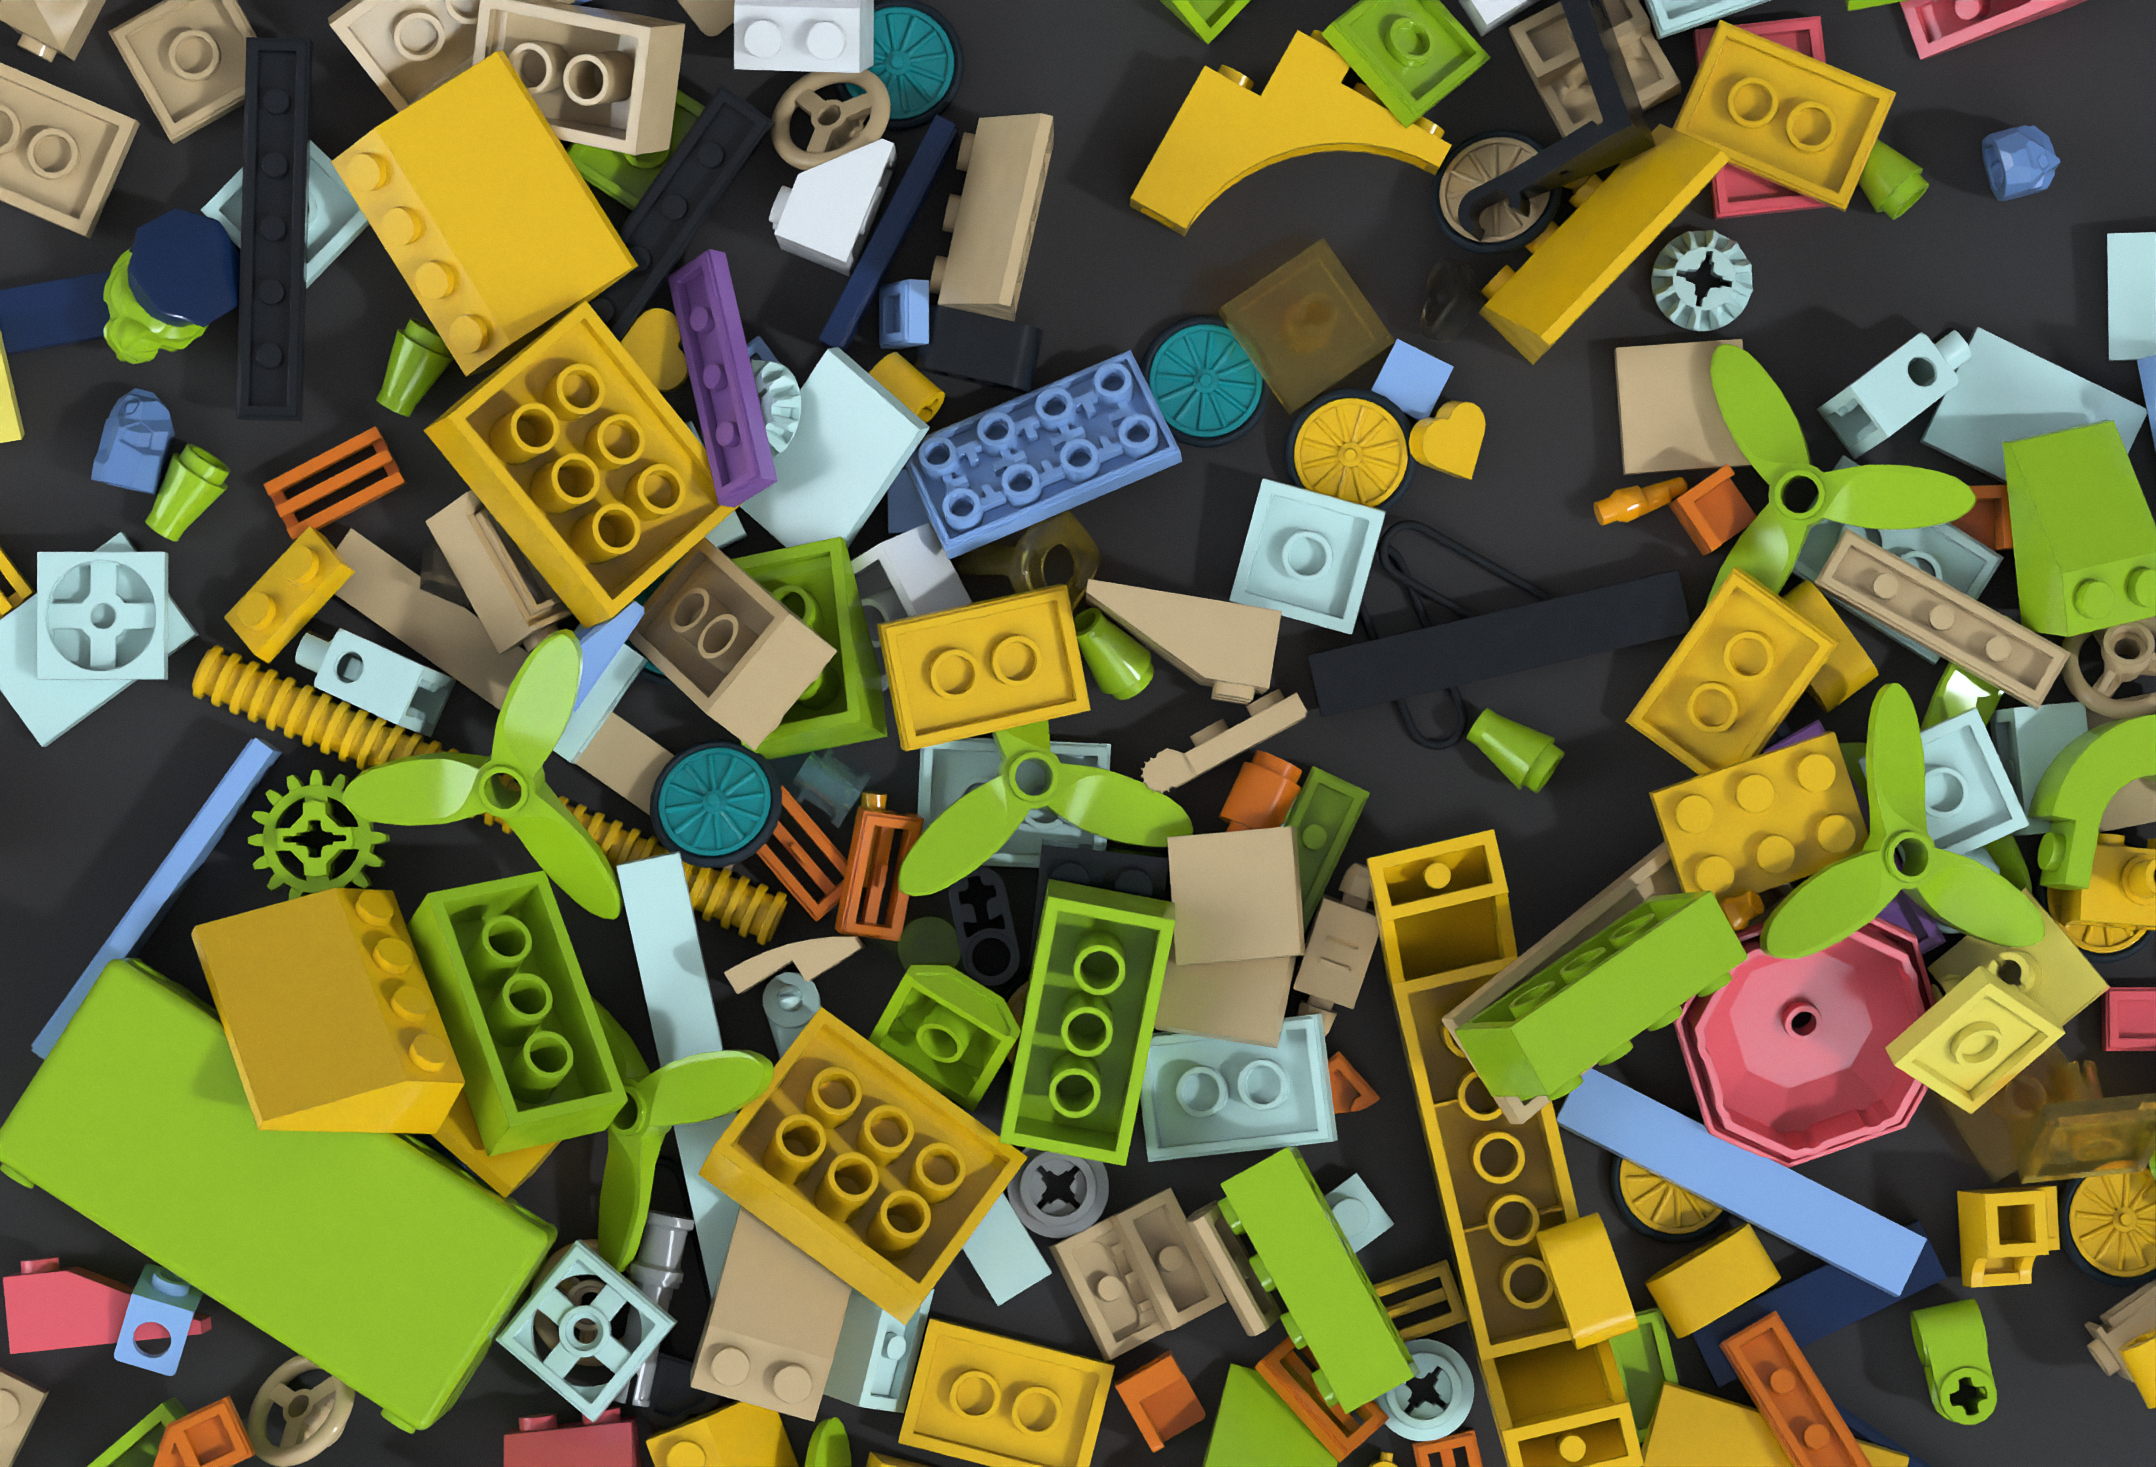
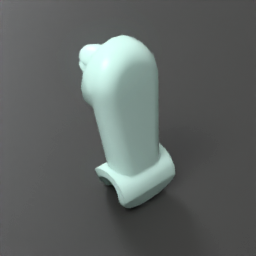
[763,972,821,1059]

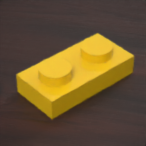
[224,526,355,664]

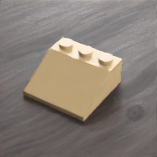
[929,113,1054,322]
[1086,579,1282,705]

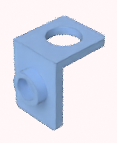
[114,1263,203,1376]

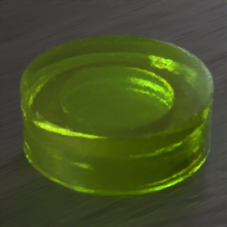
[898,916,961,970]

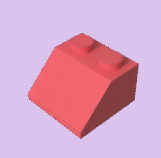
[504,1407,642,1467]

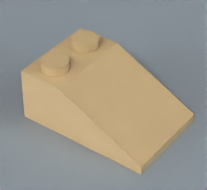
[472,0,685,155]
[627,537,837,750]
[690,1205,852,1422]

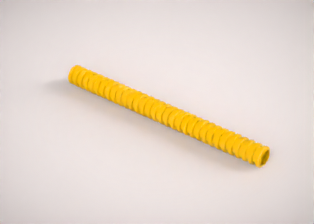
[192,645,788,946]

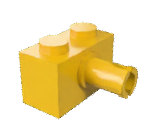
[2060,833,2156,931]

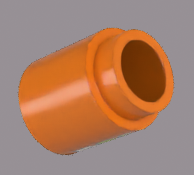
[1219,750,1302,832]

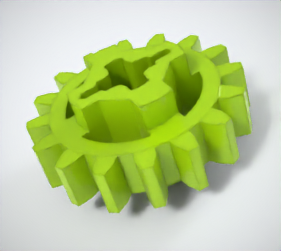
[248,770,390,900]

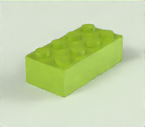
[407,870,628,1157]
[999,879,1176,1166]
[1454,890,1749,1101]
[1218,1146,1420,1414]

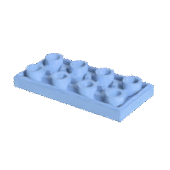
[904,350,1182,560]

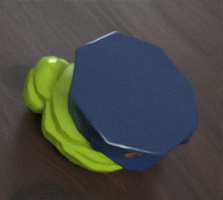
[103,208,240,364]

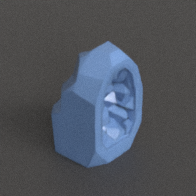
[1982,125,2061,201]
[91,388,175,495]

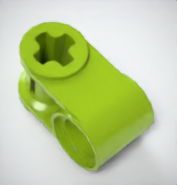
[1910,1298,1997,1425]

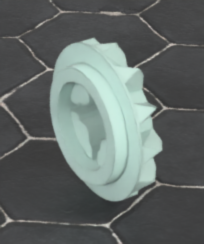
[1651,230,1753,331]
[750,360,801,459]
[1373,1338,1474,1441]

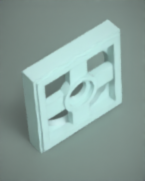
[37,552,168,680]
[495,1240,678,1422]

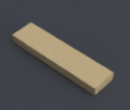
[1814,528,2071,711]

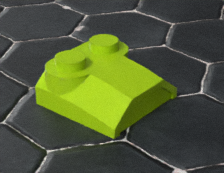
[868,965,1021,1112]

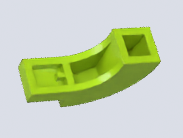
[2027,714,2156,890]

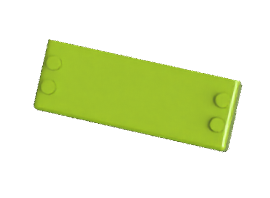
[0,958,557,1434]

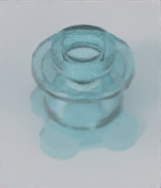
[792,748,873,828]

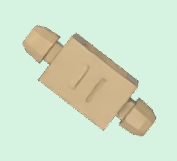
[1292,862,1379,1036]

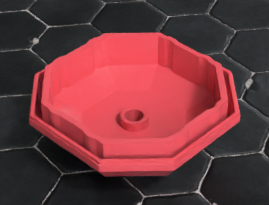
[1673,916,1936,1168]

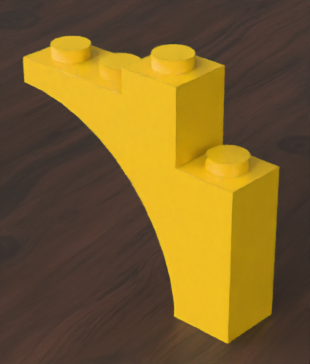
[1130,30,1452,237]

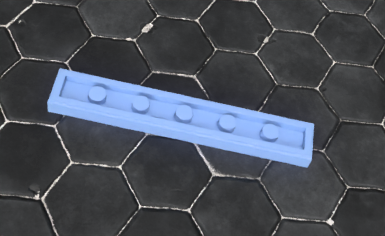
[31,738,283,1060]
[1556,1068,1927,1297]

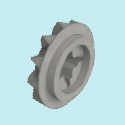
[1007,1148,1109,1238]

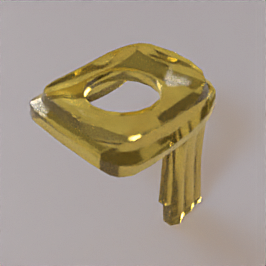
[957,510,1101,613]

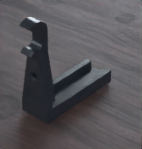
[1458,0,1656,241]

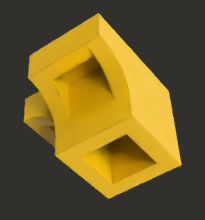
[1957,1185,2060,1288]

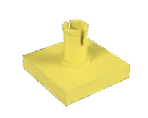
[1927,887,2110,1026]
[1885,965,2065,1114]

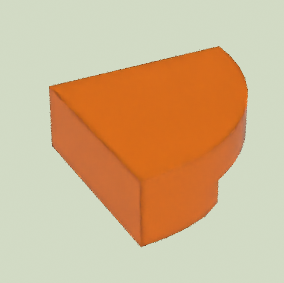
[1328,1050,1381,1114]

